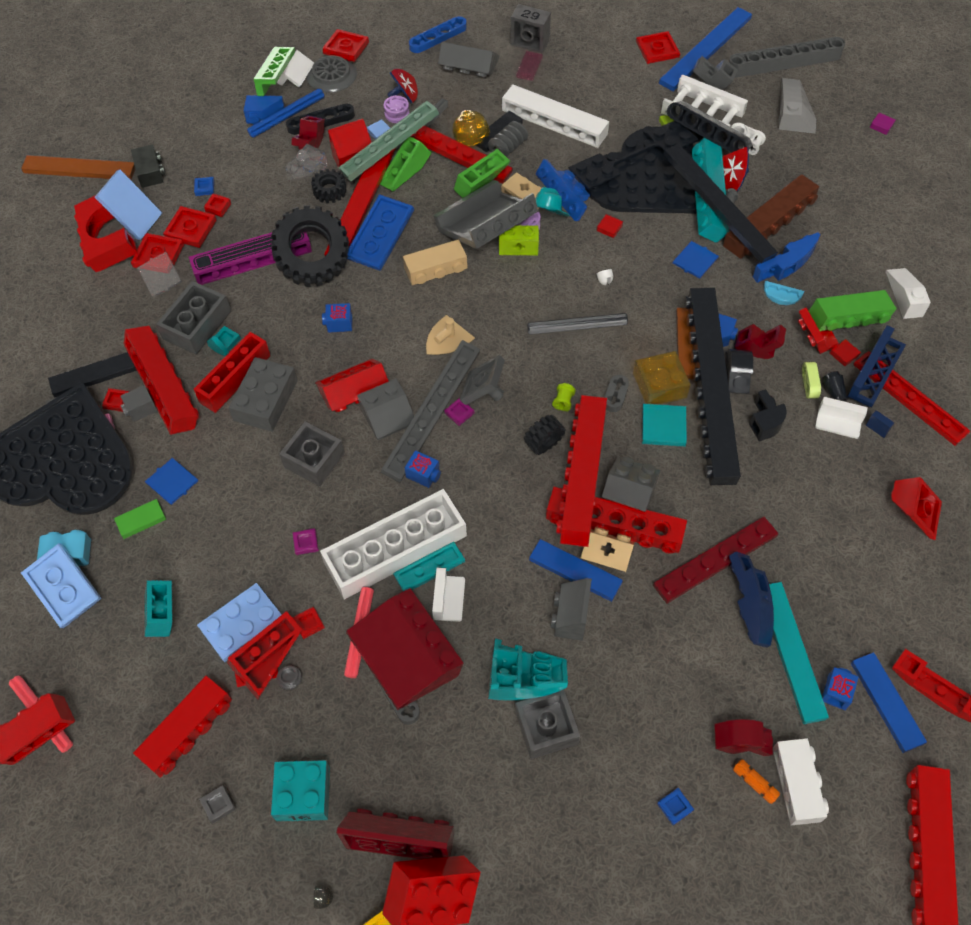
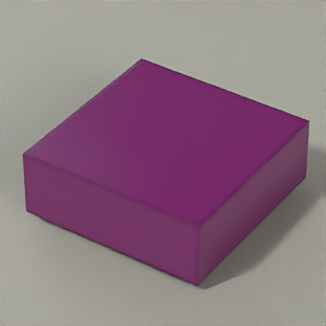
[870,113,896,135]
[444,398,475,426]
[293,528,319,555]

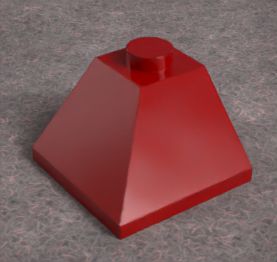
[891,477,942,540]

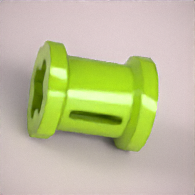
[552,383,576,411]

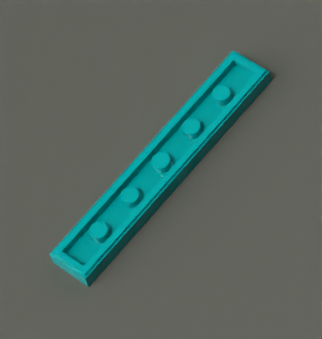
[769,582,829,724]

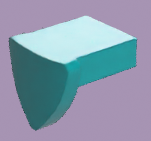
[207,326,241,356]

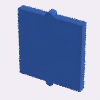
[673,241,719,279]
[145,458,198,505]

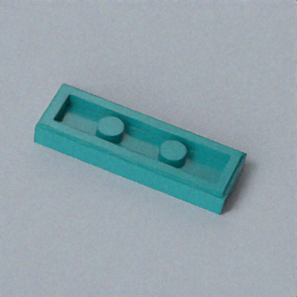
[393,542,465,591]

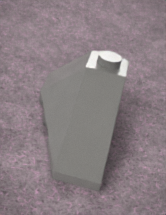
[779,78,816,133]

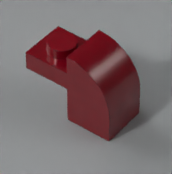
[291,115,325,152]
[735,324,786,359]
[715,719,773,756]

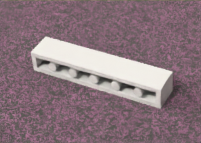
[502,85,609,148]

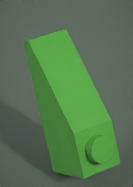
[379,137,431,192]
[454,149,510,198]

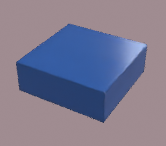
[194,177,214,196]
[657,788,694,825]

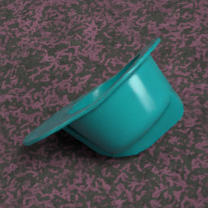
[535,187,570,217]

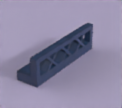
[848,325,906,408]

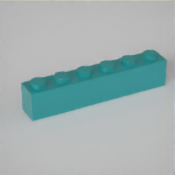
[692,138,730,242]

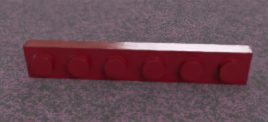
[653,517,779,604]

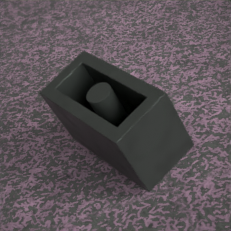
[131,144,166,188]

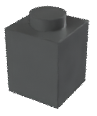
[120,385,157,422]

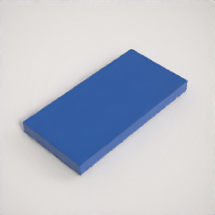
[347,194,414,271]

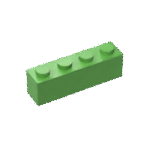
[809,290,897,331]

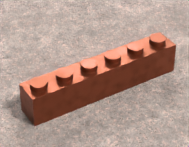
[723,174,820,259]

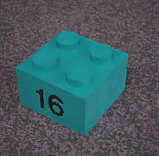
[271,760,330,821]

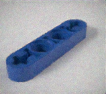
[409,16,466,53]

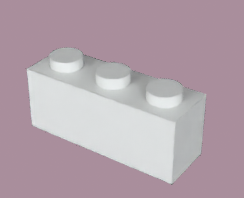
[773,738,829,825]

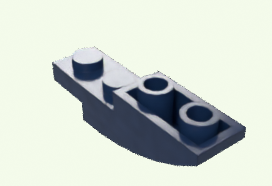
[729,551,774,648]

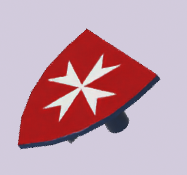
[387,69,418,103]
[722,147,749,192]

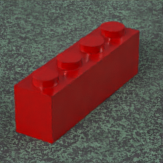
[194,332,271,413]
[133,676,232,778]

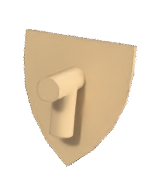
[426,315,475,355]

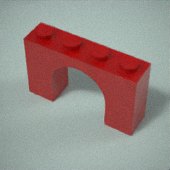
[74,195,138,272]

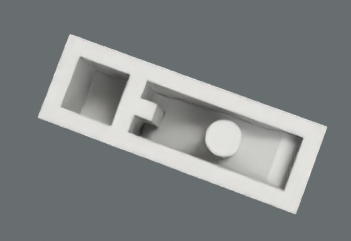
[886,268,931,319]

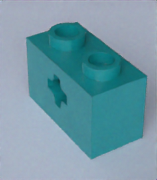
[144,581,172,637]

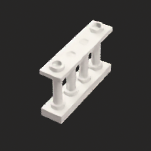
[661,75,748,140]

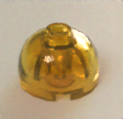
[452,110,490,146]

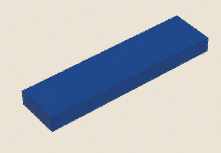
[529,539,623,602]
[851,652,927,753]

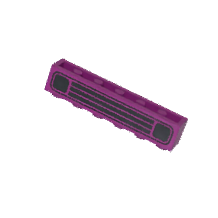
[189,232,312,285]

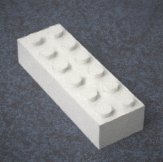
[320,489,467,599]

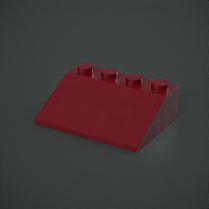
[346,588,464,710]
[336,809,454,859]

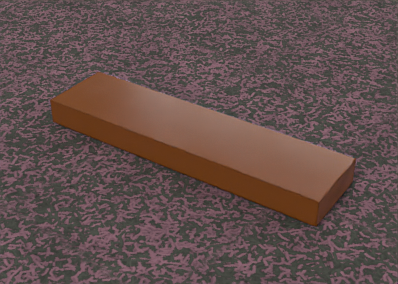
[676,308,695,379]

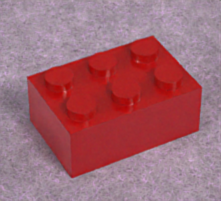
[382,855,481,925]

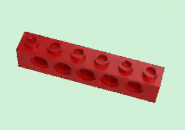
[546,487,687,554]

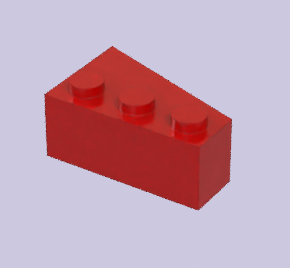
[227,611,302,700]

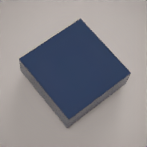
[866,411,894,438]

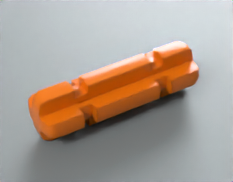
[733,759,780,804]

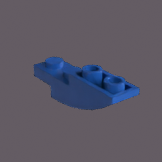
[753,232,820,283]

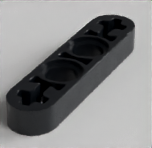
[286,103,355,135]

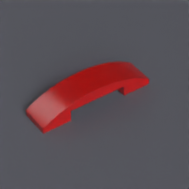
[892,649,971,722]

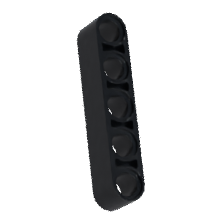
[667,101,752,152]

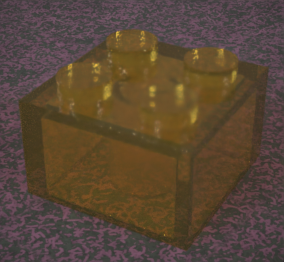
[633,351,691,405]

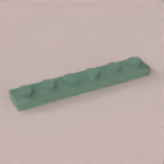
[339,101,439,181]

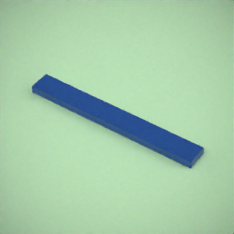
[659,7,752,92]

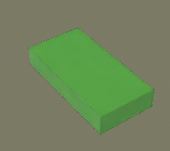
[114,499,166,539]

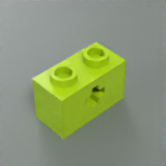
[499,225,539,256]

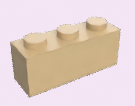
[403,239,467,285]

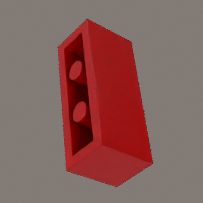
[0,693,75,765]

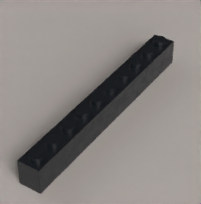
[684,288,741,485]

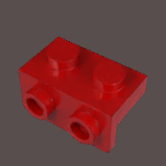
[798,308,839,354]

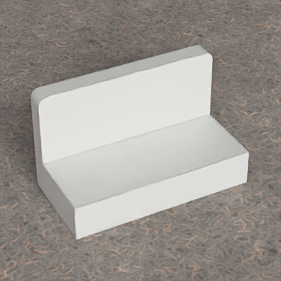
[277,50,314,87]
[815,397,868,439]
[432,568,465,622]

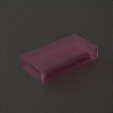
[516,51,543,81]

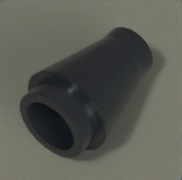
[822,371,848,402]

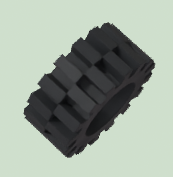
[311,169,347,203]
[524,414,566,455]

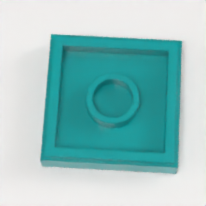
[642,404,687,447]

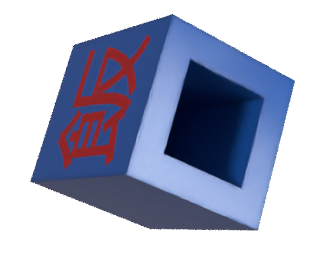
[322,303,352,332]
[404,450,441,488]
[822,667,859,710]

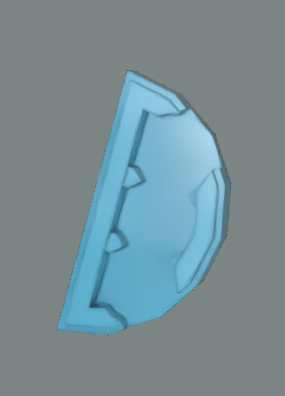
[764,281,805,305]

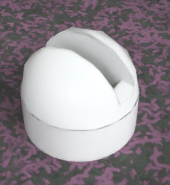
[596,269,613,285]

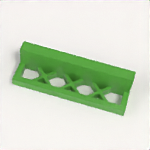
[254,47,295,96]

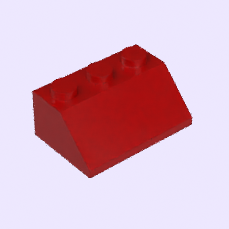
[315,359,389,412]

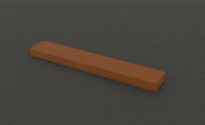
[21,155,135,180]

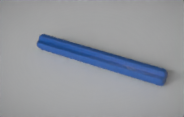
[247,89,324,138]

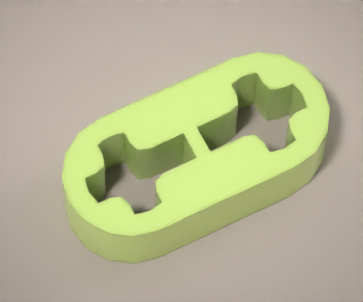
[802,362,821,398]

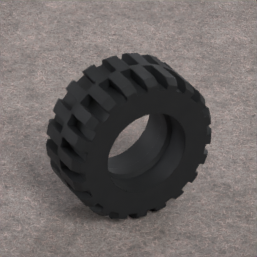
[271,205,349,287]

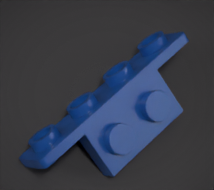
[536,159,590,221]

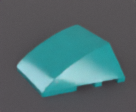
[488,638,568,700]

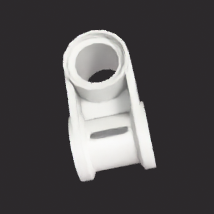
[731,123,766,155]

